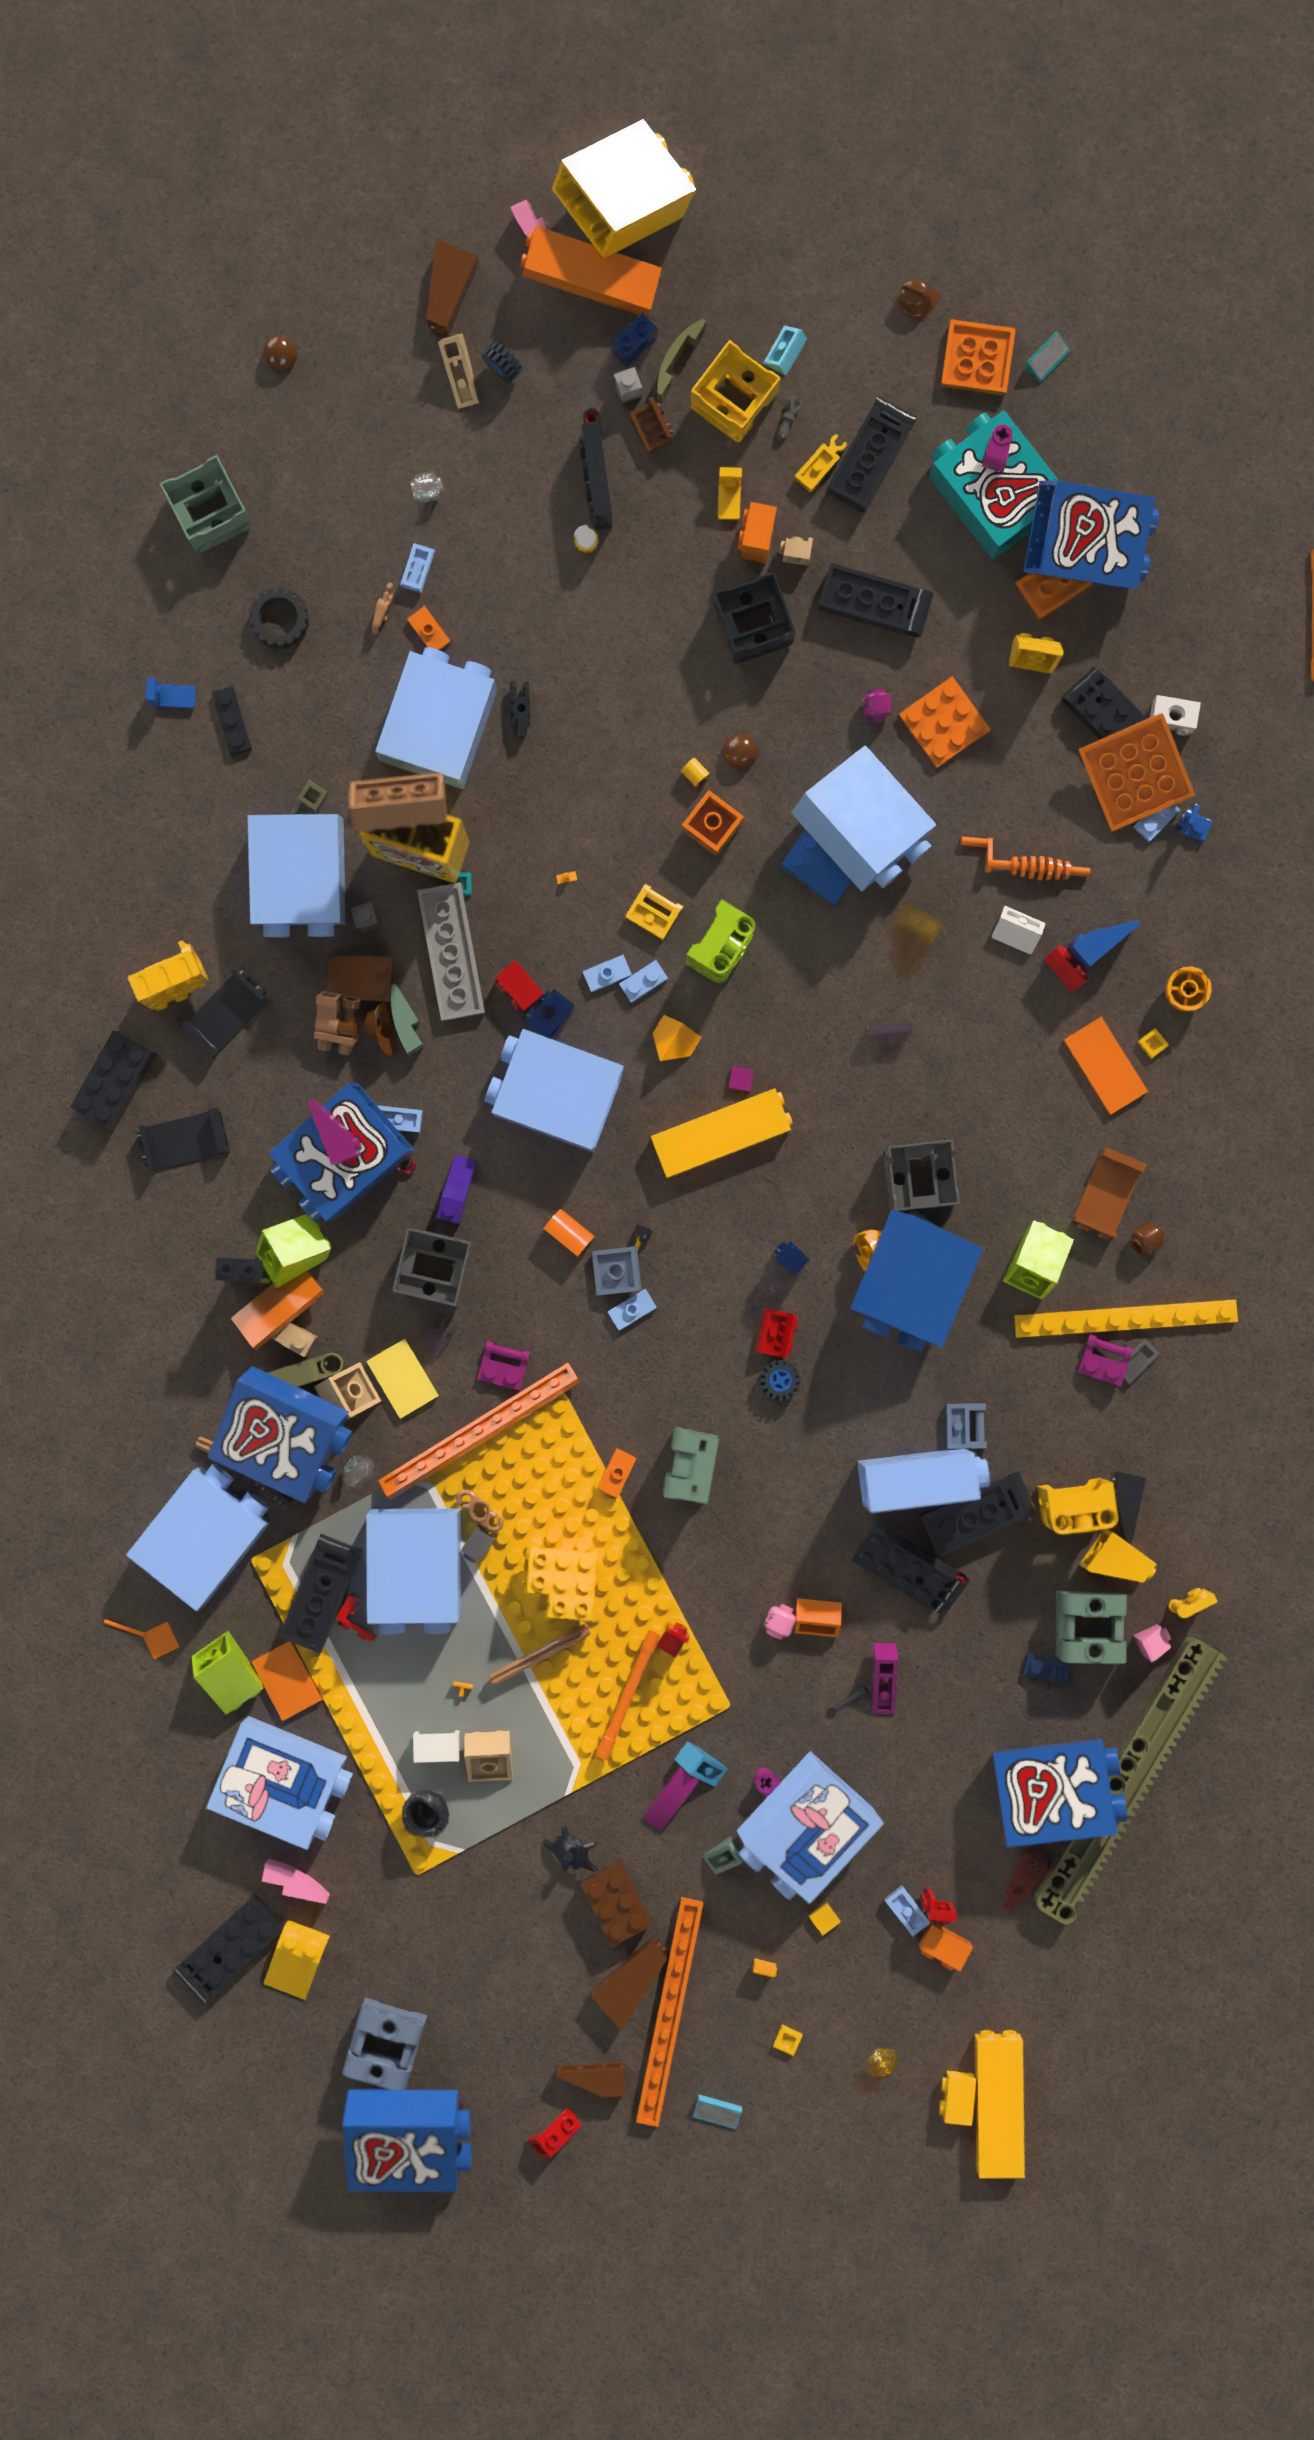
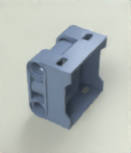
[342,1997,427,2090]

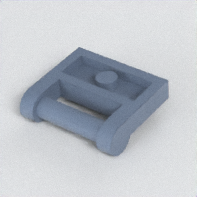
[946,1403,987,1449]

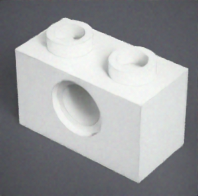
[1150,695,1201,736]

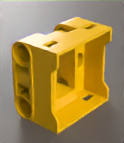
[690,340,781,443]
[1037,1478,1118,1534]

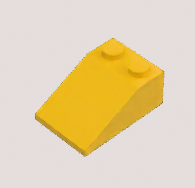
[1009,633,1064,674]
[264,1920,330,2000]

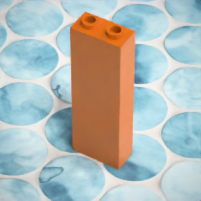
[520,226,662,317]

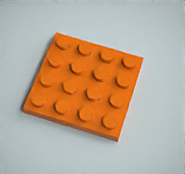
[1078,713,1196,831]

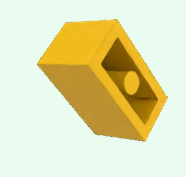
[939,2071,976,2126]

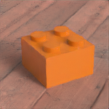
[737,502,777,564]
[681,790,744,857]

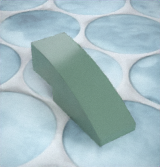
[391,983,424,1055]

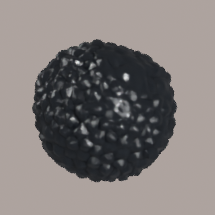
[402,1790,450,1838]

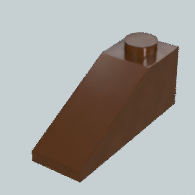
[556,2062,626,2100]

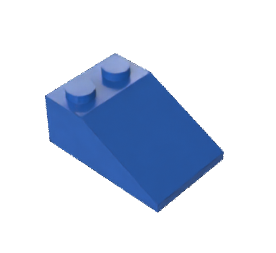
[780,829,851,906]
[1067,920,1141,970]

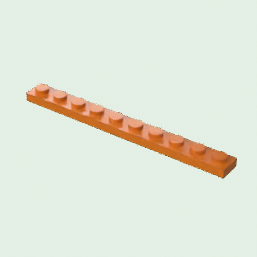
[378,1363,580,1501]
[636,1897,703,2127]

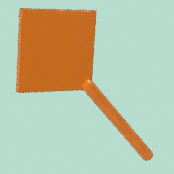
[104,1620,179,1660]

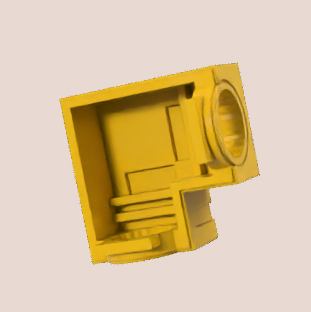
[128,941,209,1011]
[523,1547,597,1622]

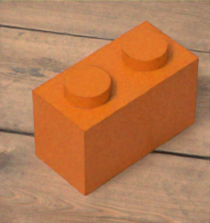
[918,1920,973,1971]

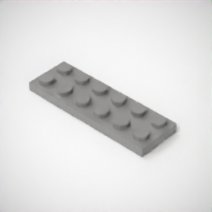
[417,882,485,1021]

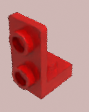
[335,1593,378,1642]
[656,1622,690,1658]
[527,2108,581,2158]

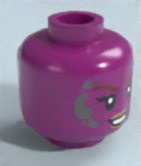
[862,689,892,723]

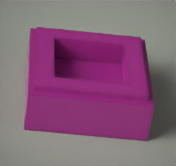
[728,1066,754,1092]

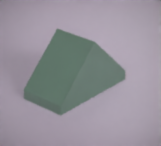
[702,1836,744,1875]

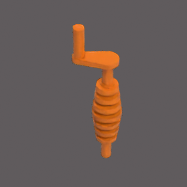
[960,837,1090,881]

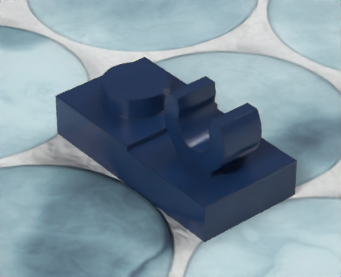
[1022,1652,1072,1685]

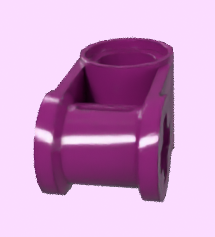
[981,424,1013,472]
[754,1768,783,1798]

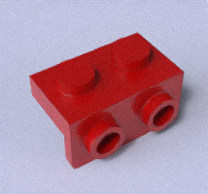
[1044,945,1089,992]
[755,1308,798,1359]
[921,1886,957,1925]

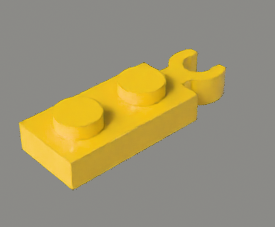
[794,434,847,493]

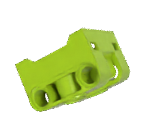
[686,900,755,983]

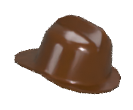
[896,279,942,322]
[364,1002,397,1056]

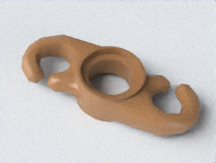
[372,583,394,636]
[456,1489,504,1533]

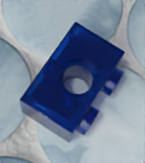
[611,312,658,367]
[526,989,575,1039]
[773,1241,810,1276]

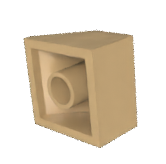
[315,1362,381,1420]
[464,1730,513,1782]

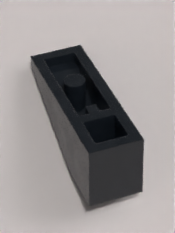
[1110,1471,1146,1544]

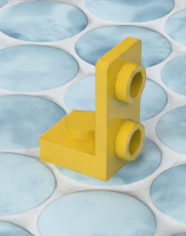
[718,467,742,520]

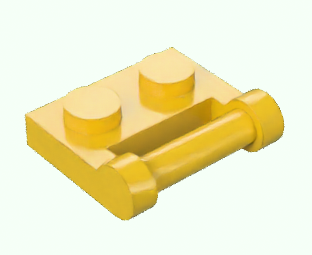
[625,884,684,940]
[1168,1588,1217,1618]

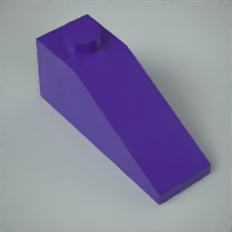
[437,1155,477,1224]

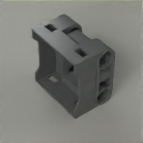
[883,1139,960,1212]
[392,1228,474,1307]

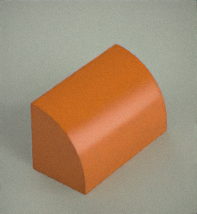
[543,1209,595,1257]
[794,1598,842,1638]

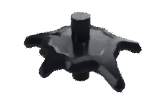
[543,1823,598,1872]

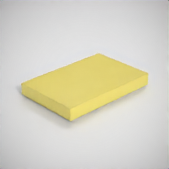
[366,1339,439,1419]

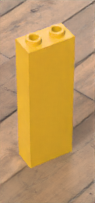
[651,1089,793,1179]
[975,2030,1025,2178]

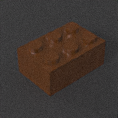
[581,1859,652,1947]

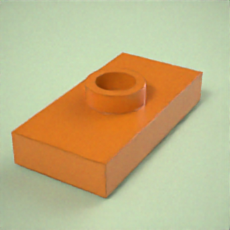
[407,606,451,651]
[597,1448,636,1499]

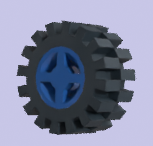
[481,341,523,383]
[760,1360,801,1400]

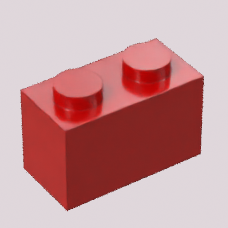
[495,960,545,1013]

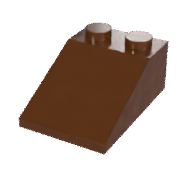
[326,956,395,1005]

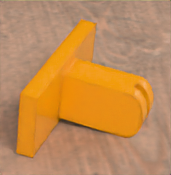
[556,871,577,884]
[452,1681,473,1698]

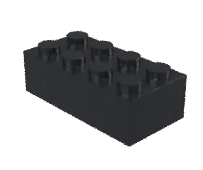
[70,1030,157,1131]

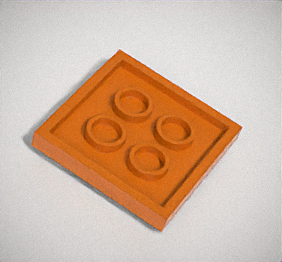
[941,319,1016,396]
[898,676,991,769]

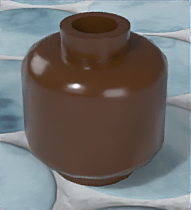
[1131,1223,1164,1256]

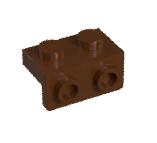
[629,397,674,454]

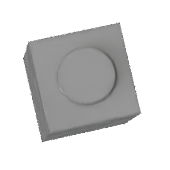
[614,367,642,404]

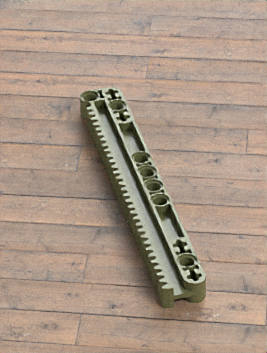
[1034,1637,1227,1924]

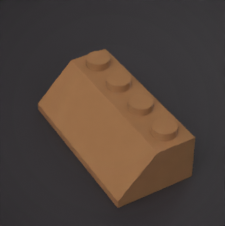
[350,773,447,832]

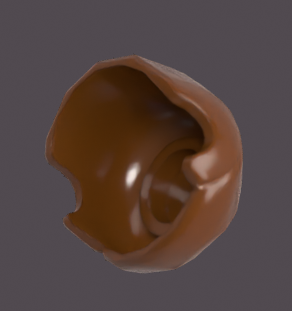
[263,336,297,371]
[723,734,758,769]

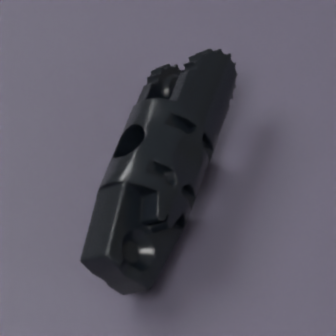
[510,681,531,739]

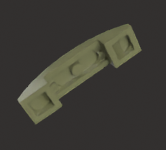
[657,319,707,403]
[290,780,328,815]

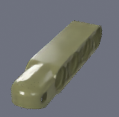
[235,1353,344,1387]

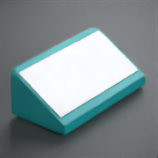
[1025,331,1071,383]

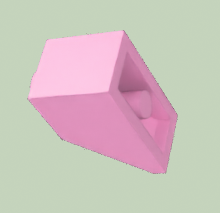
[1133,1624,1171,1662]

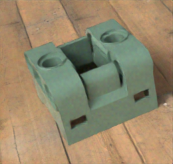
[159,455,252,553]
[662,1427,719,1504]
[1055,1591,1127,1664]

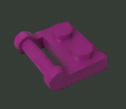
[1078,1335,1134,1387]
[477,1341,530,1390]

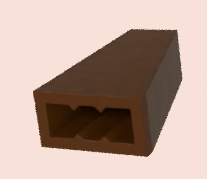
[426,239,479,335]
[591,1937,667,2031]

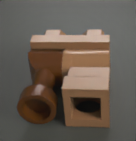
[314,991,360,1055]

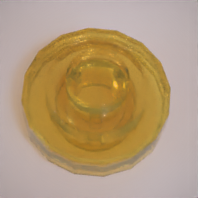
[866,2048,899,2077]

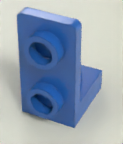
[146,678,196,709]
[1178,804,1213,842]

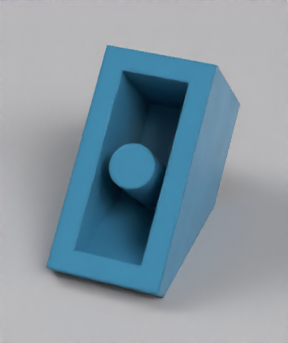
[674,1741,728,1787]

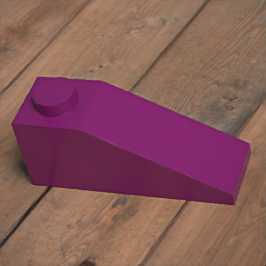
[307,1100,362,1165]
[872,1643,898,1714]

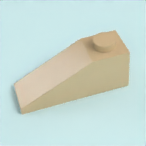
[438,333,479,409]
[272,1322,319,1357]

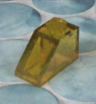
[893,905,945,947]

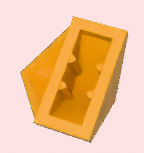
[653,1015,702,1061]

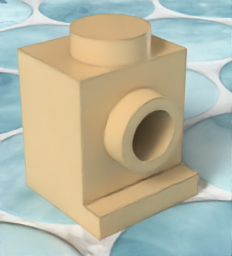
[779,537,813,566]

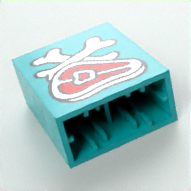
[929,410,1058,560]

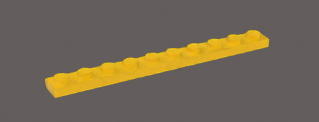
[1014,1300,1238,1338]

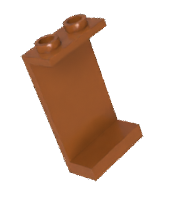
[1072,1147,1147,1241]

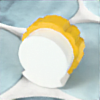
[574,525,598,553]

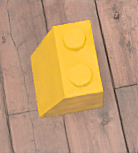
[1079,1529,1157,1583]

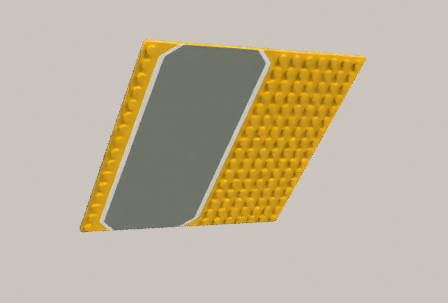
[252,1393,730,1875]

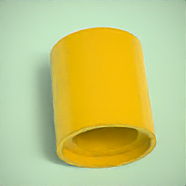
[681,758,710,788]

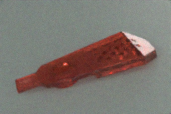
[1002,1848,1050,1911]

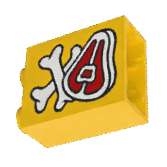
[552,120,696,259]
[359,815,470,883]

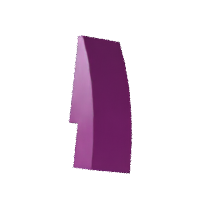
[642,1765,699,1831]

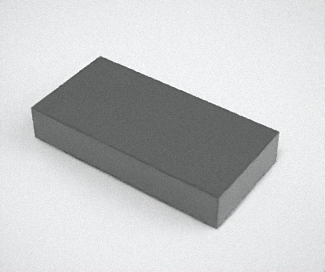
[1120,1338,1160,1385]

